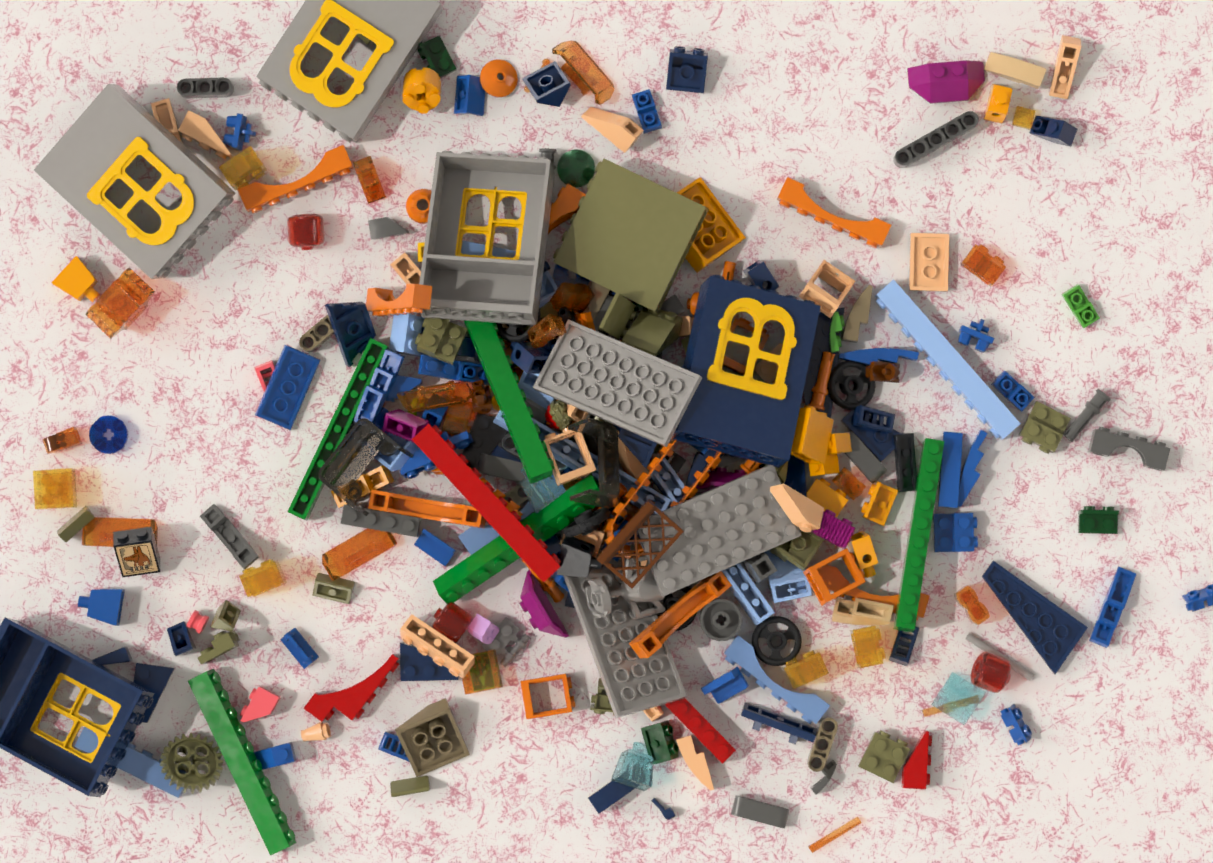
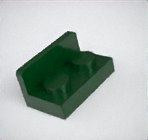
[418,35,457,78]
[1078,506,1119,534]
[641,720,679,765]

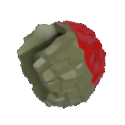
[545,400,574,430]

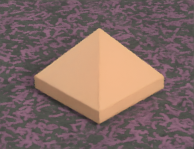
[643,706,664,722]

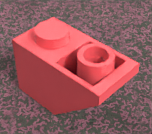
[240,686,280,722]

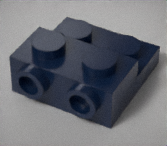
[666,46,708,94]

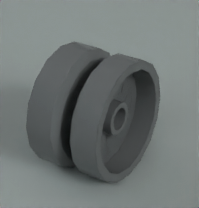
[699,599,742,641]

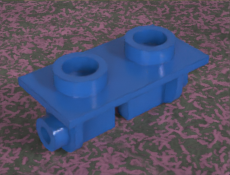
[1182,584,1213,612]
[280,628,319,669]
[1000,704,1032,746]

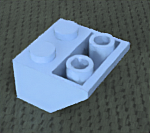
[389,314,428,357]

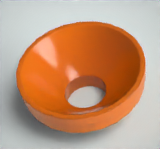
[406,189,431,224]

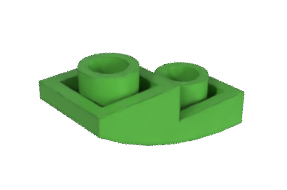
[1061,284,1100,328]
[829,312,845,354]

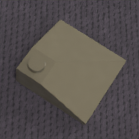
[395,698,470,777]

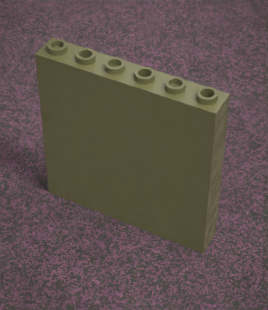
[553,158,709,313]

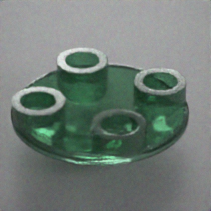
[557,149,595,187]

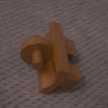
[866,361,900,383]
[470,380,493,414]

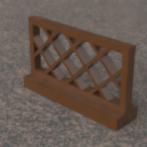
[596,499,684,589]

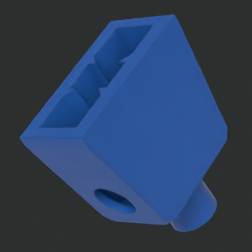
[78,589,125,626]

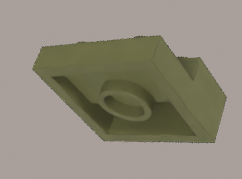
[415,318,468,365]
[1019,401,1071,454]
[770,528,824,571]
[198,630,240,664]
[858,730,910,783]

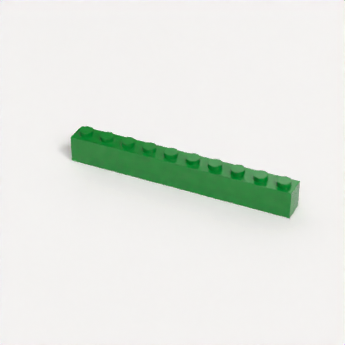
[464,321,555,484]
[287,338,389,521]
[893,438,944,632]
[433,474,607,606]
[188,669,297,856]

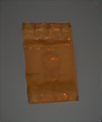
[85,267,155,339]

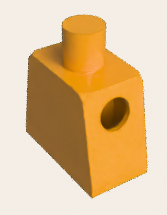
[984,84,1013,124]
[51,256,100,303]
[848,531,878,578]

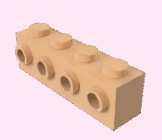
[400,614,475,679]

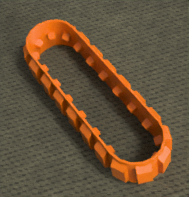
[604,439,725,559]

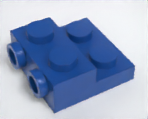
[933,513,978,552]

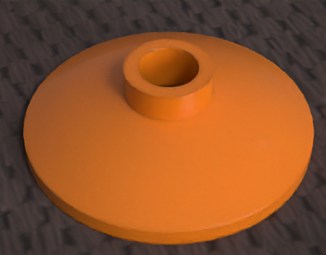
[480,59,518,97]

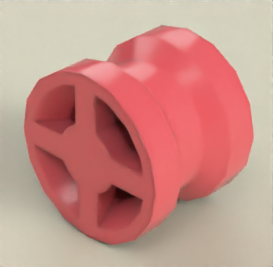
[186,610,209,634]

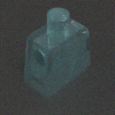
[520,467,566,513]
[611,742,653,791]

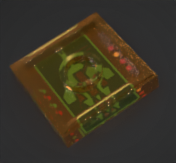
[462,649,503,695]

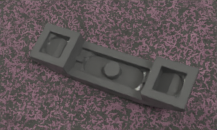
[200,504,259,570]

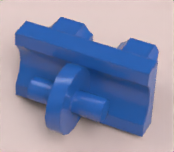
[223,113,256,151]
[958,319,994,353]

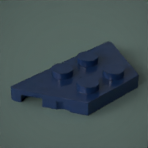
[325,302,376,367]
[617,428,657,468]

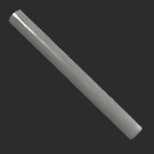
[966,633,1034,681]

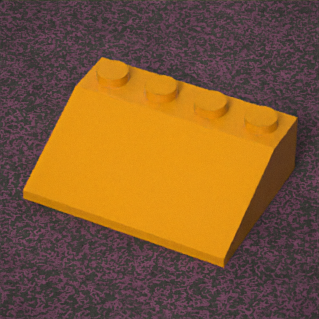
[677,177,746,273]

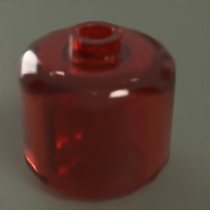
[287,214,325,250]
[431,602,473,643]
[970,651,1011,693]

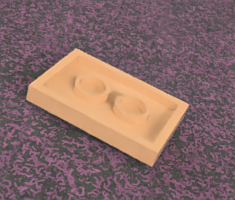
[909,233,949,292]

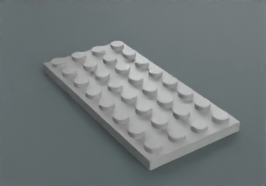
[533,320,702,447]
[637,465,801,596]
[564,557,687,718]

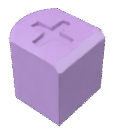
[468,613,500,644]

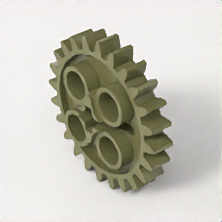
[160,733,224,794]

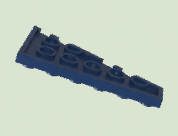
[803,307,845,418]
[982,561,1088,675]

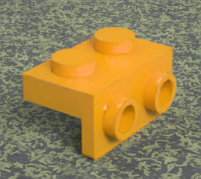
[861,481,898,526]

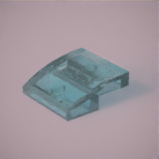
[931,672,986,725]

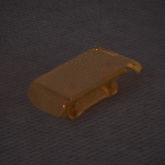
[552,41,614,105]
[397,380,473,412]
[82,517,158,547]
[322,529,397,581]

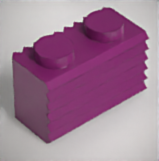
[383,409,430,443]
[811,509,856,549]

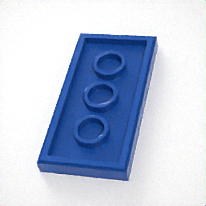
[255,345,320,430]

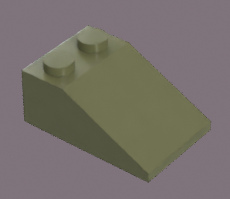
[598,292,637,341]
[621,307,683,357]

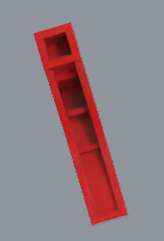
[304,654,400,722]

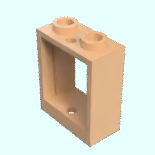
[799,260,855,318]
[544,426,596,486]

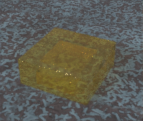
[1012,106,1035,130]

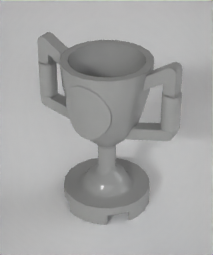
[585,555,665,619]

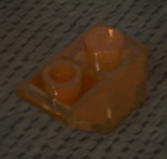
[353,156,386,204]

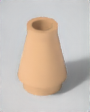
[301,722,331,741]

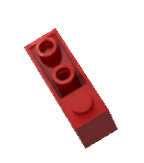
[901,730,932,789]

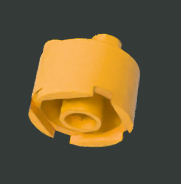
[402,67,441,114]

